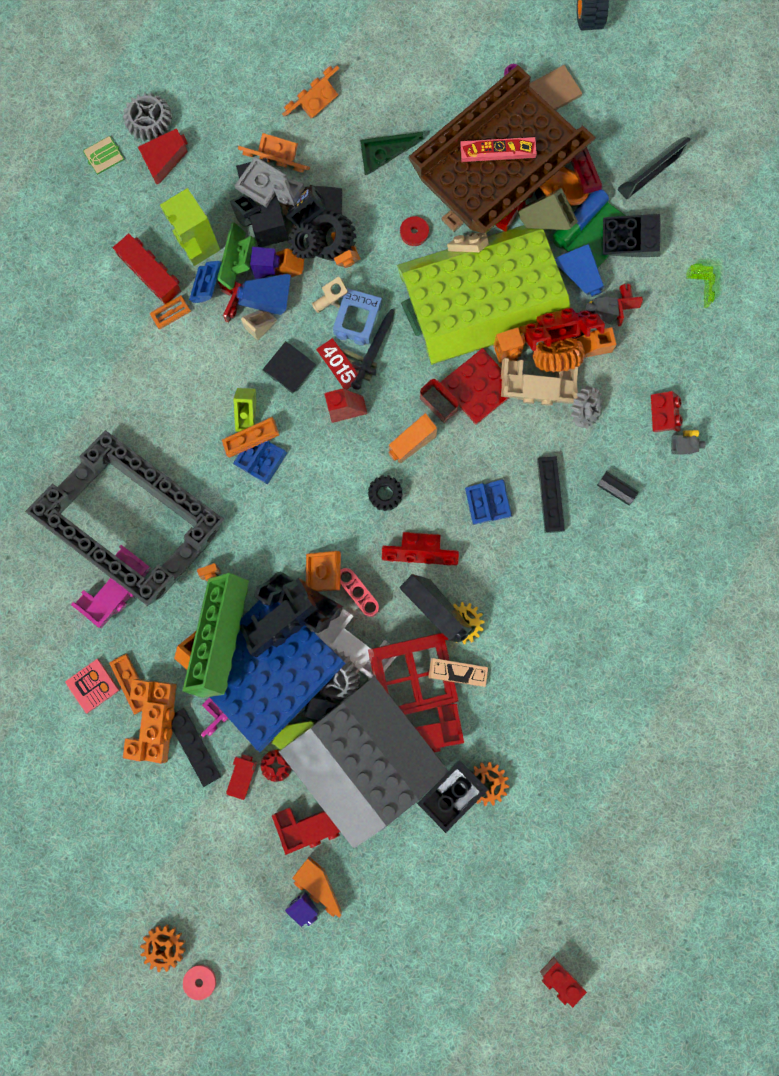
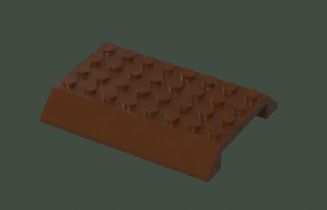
[408,65,596,234]

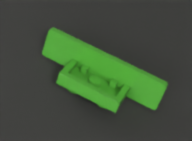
[218,222,256,290]

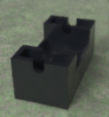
[236,158,288,247]

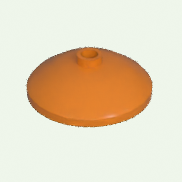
[540,167,589,206]

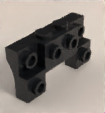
[254,571,343,633]
[240,578,318,657]

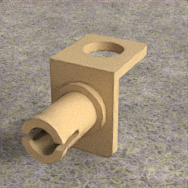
[312,277,348,313]

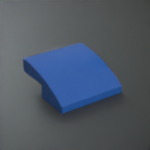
[189,261,222,303]
[233,441,287,485]
[465,479,512,525]

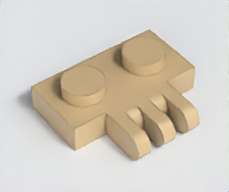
[447,233,489,252]

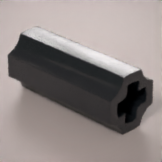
[597,471,639,506]

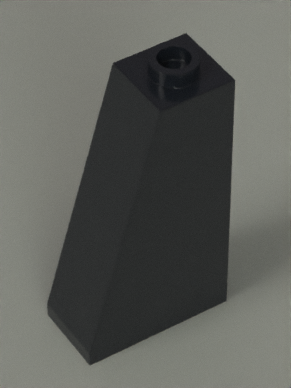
[399,574,472,642]

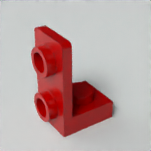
[218,281,242,323]

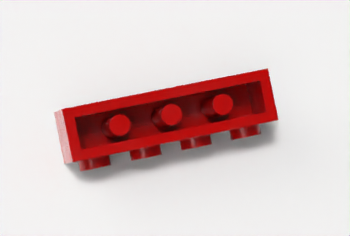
[112,233,181,305]

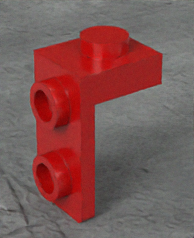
[226,754,257,800]

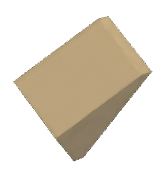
[241,310,277,340]

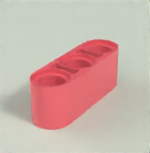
[340,568,379,617]

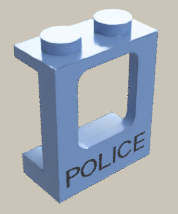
[333,288,382,345]

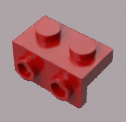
[651,391,683,432]

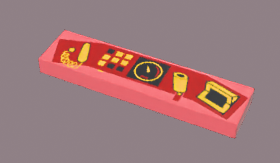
[460,137,536,162]

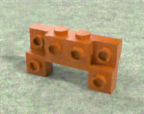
[123,679,177,764]

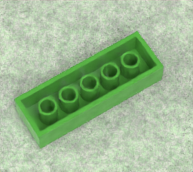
[183,573,249,698]

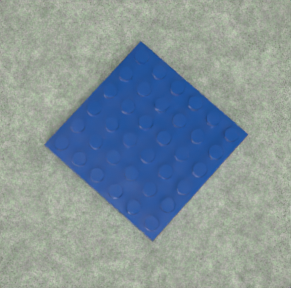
[210,600,346,752]

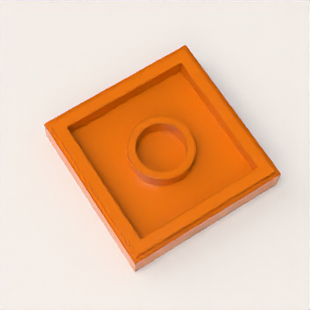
[306,551,341,592]

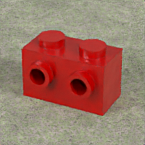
[540,957,587,1008]

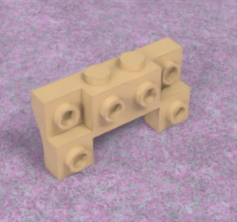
[501,358,578,406]

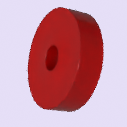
[400,216,429,246]

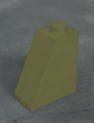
[518,188,578,230]

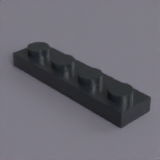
[537,456,565,533]
[172,708,222,787]

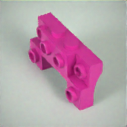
[71,545,151,629]

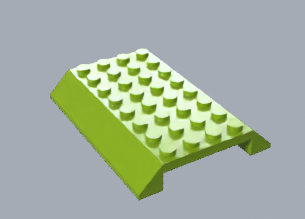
[397,225,570,365]

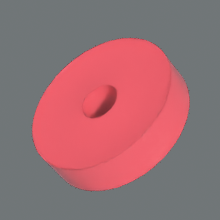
[183,965,216,1000]

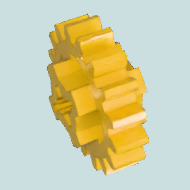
[453,602,485,645]

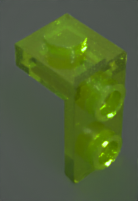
[686,264,716,308]

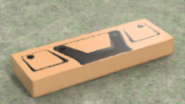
[428,658,488,687]

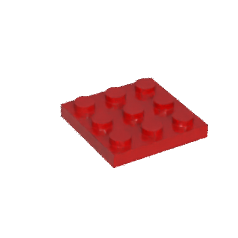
[440,348,509,425]

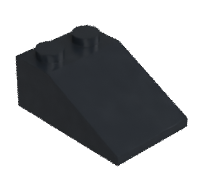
[417,760,489,833]

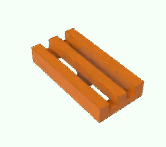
[149,295,191,330]

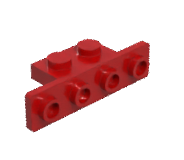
[382,532,459,566]

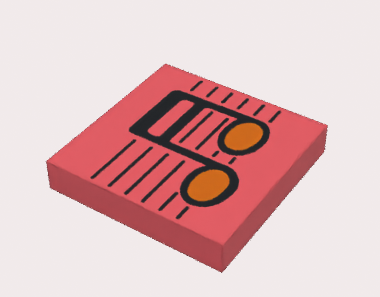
[65,659,120,714]

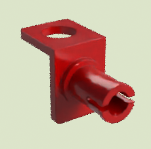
[616,284,643,327]

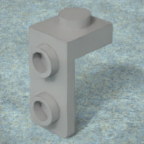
[269,174,305,206]

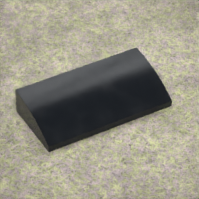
[617,137,691,200]

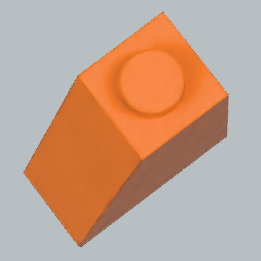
[388,413,437,463]

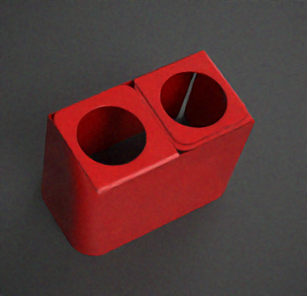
[419,379,459,423]

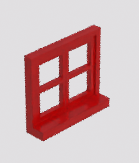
[368,633,459,715]

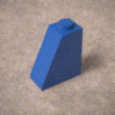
[554,244,605,297]
[237,274,291,315]

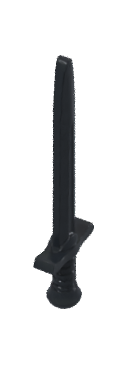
[351,309,394,390]

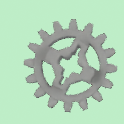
[571,386,603,429]

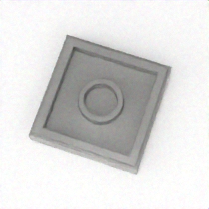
[235,156,287,208]

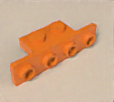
[282,65,339,119]
[238,133,310,173]

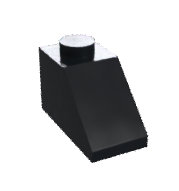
[230,194,261,227]

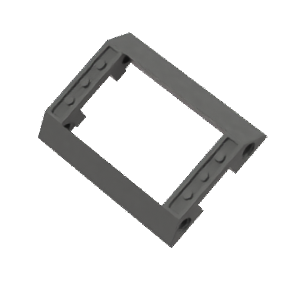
[25,430,224,606]

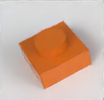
[197,563,221,581]

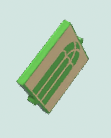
[83,136,124,175]

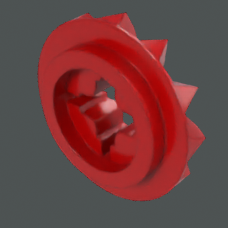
[260,750,292,782]

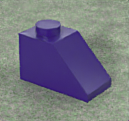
[250,247,280,279]
[285,891,319,927]

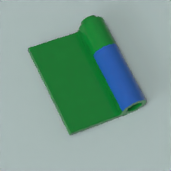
[553,190,626,268]

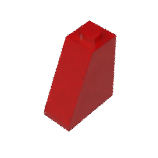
[138,128,188,185]
[324,388,368,423]

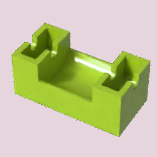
[160,188,220,266]

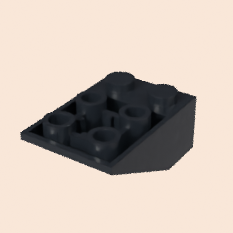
[603,214,661,257]

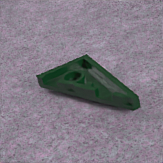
[360,132,423,175]

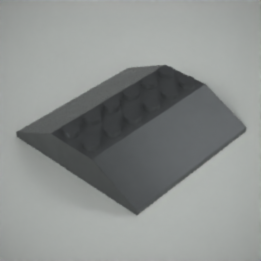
[279,676,448,848]

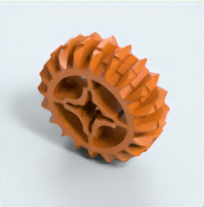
[533,338,585,373]

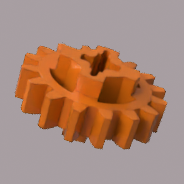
[473,762,509,806]
[140,924,186,972]

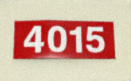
[316,338,358,390]

